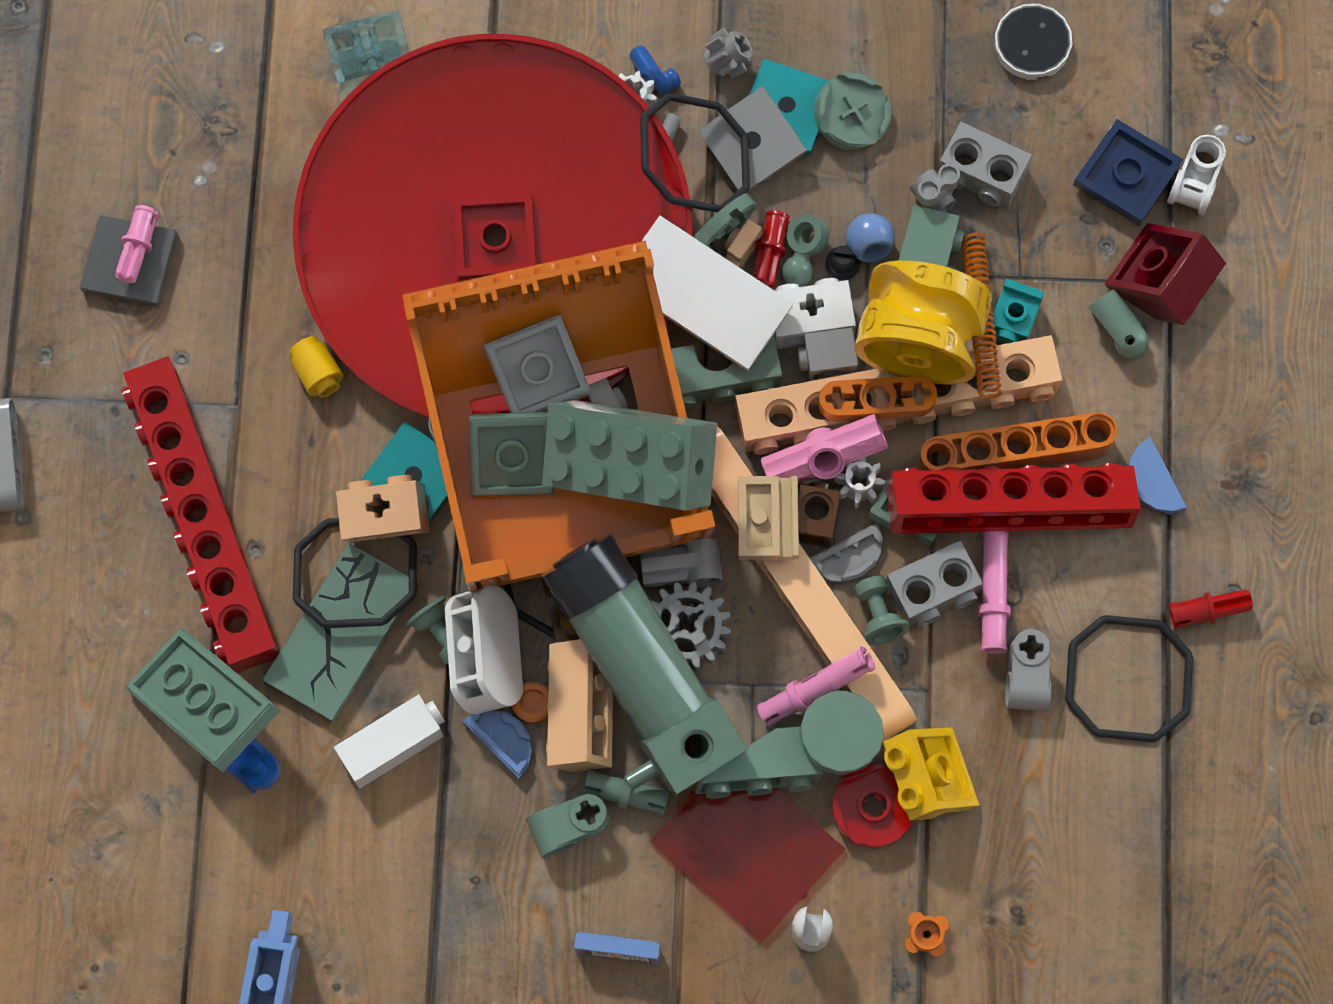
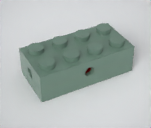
[542,400,717,511]

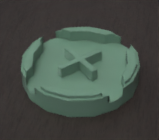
[814,72,891,151]
[694,193,757,251]
[799,691,884,775]

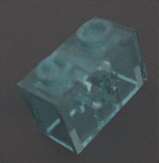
[322,10,409,83]

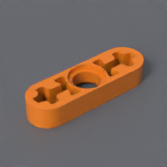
[819,376,937,421]

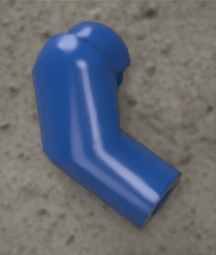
[629,46,681,94]

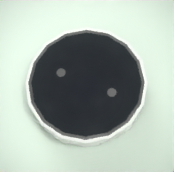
[994,4,1072,80]

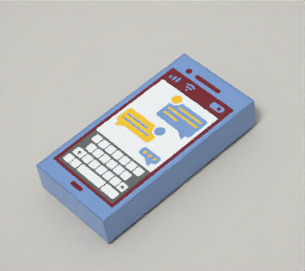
[574,932,661,964]

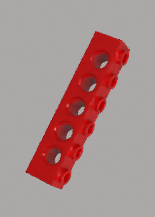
[887,463,1141,534]

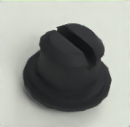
[825,246,860,280]

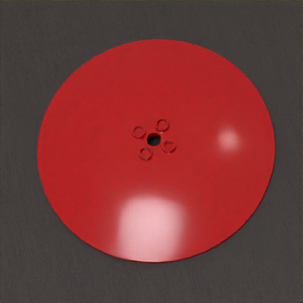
[293,34,692,418]

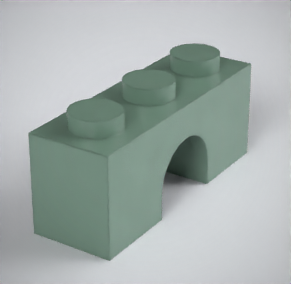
[671,335,782,410]

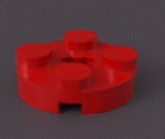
[832,763,912,849]

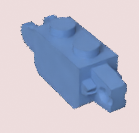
[239,910,300,1004]

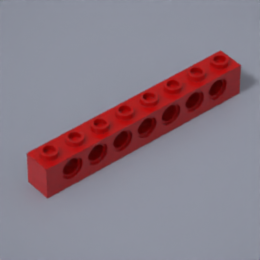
[121,356,280,673]

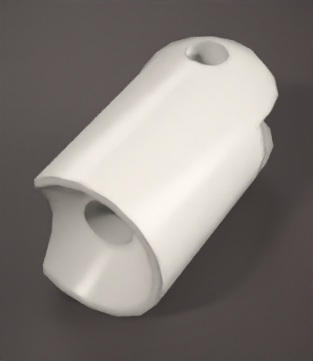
[792,906,833,952]

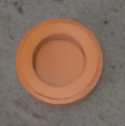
[512,682,549,725]

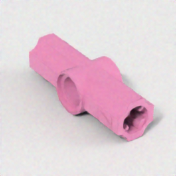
[761,414,888,483]

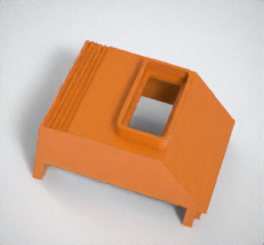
[402,241,716,591]

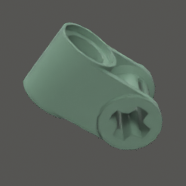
[526,794,610,858]

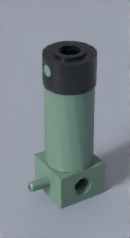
[540,533,748,794]

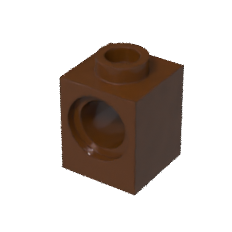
[798,482,841,548]

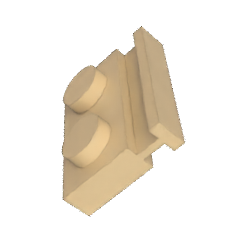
[738,476,799,560]

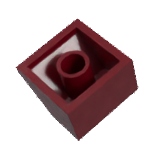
[1105,223,1226,325]

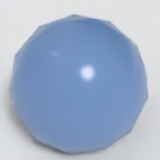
[846,212,895,263]

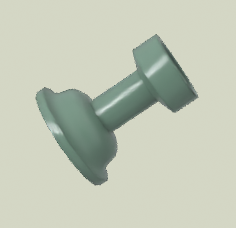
[854,576,910,645]
[405,595,448,665]

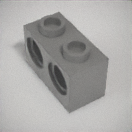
[938,122,1032,208]
[886,540,983,627]

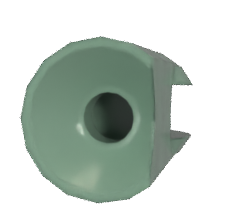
[1089,290,1149,360]

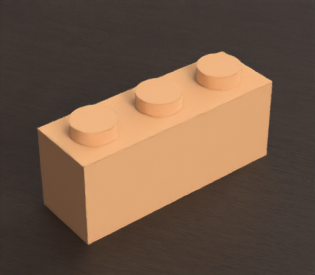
[546,639,613,772]

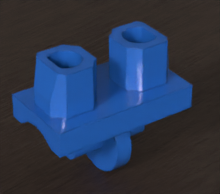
[226,738,281,794]

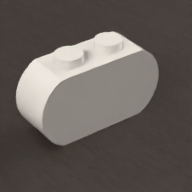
[445,585,523,715]

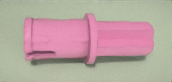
[115,205,160,284]

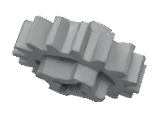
[651,582,731,672]

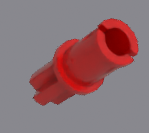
[752,210,791,288]
[1168,590,1253,629]

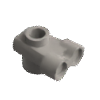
[910,164,960,213]

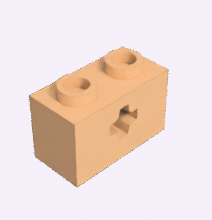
[336,475,430,543]

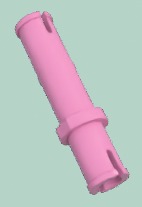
[978,531,1011,654]
[757,646,875,727]

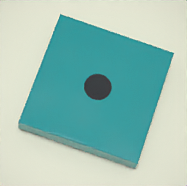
[749,59,829,156]
[360,422,448,524]

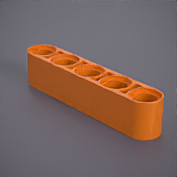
[918,412,1117,471]

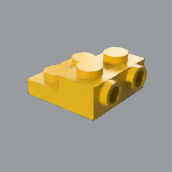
[883,727,979,821]

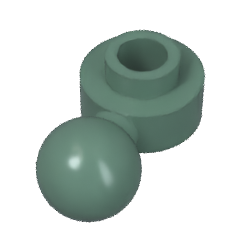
[781,214,829,287]

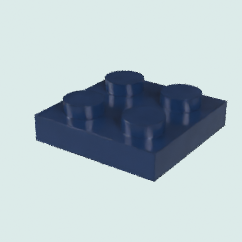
[1073,119,1184,226]

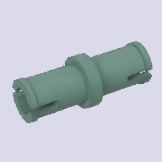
[583,769,669,816]

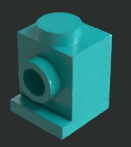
[987,278,1044,344]

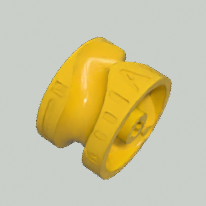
[854,261,992,384]

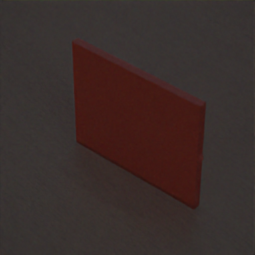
[650,788,845,942]

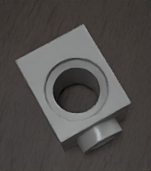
[797,327,858,381]

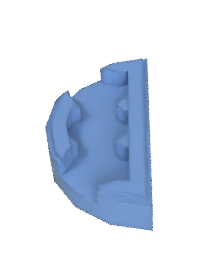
[1129,437,1187,515]
[462,710,532,781]

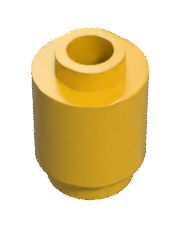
[289,336,344,398]

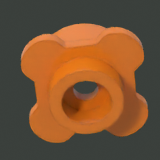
[904,912,949,957]

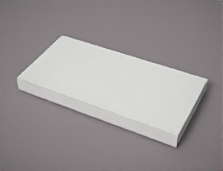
[641,216,793,372]

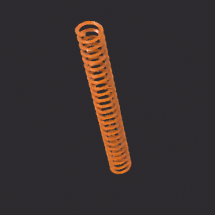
[962,232,1002,399]

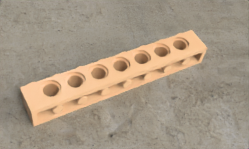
[735,335,1063,455]

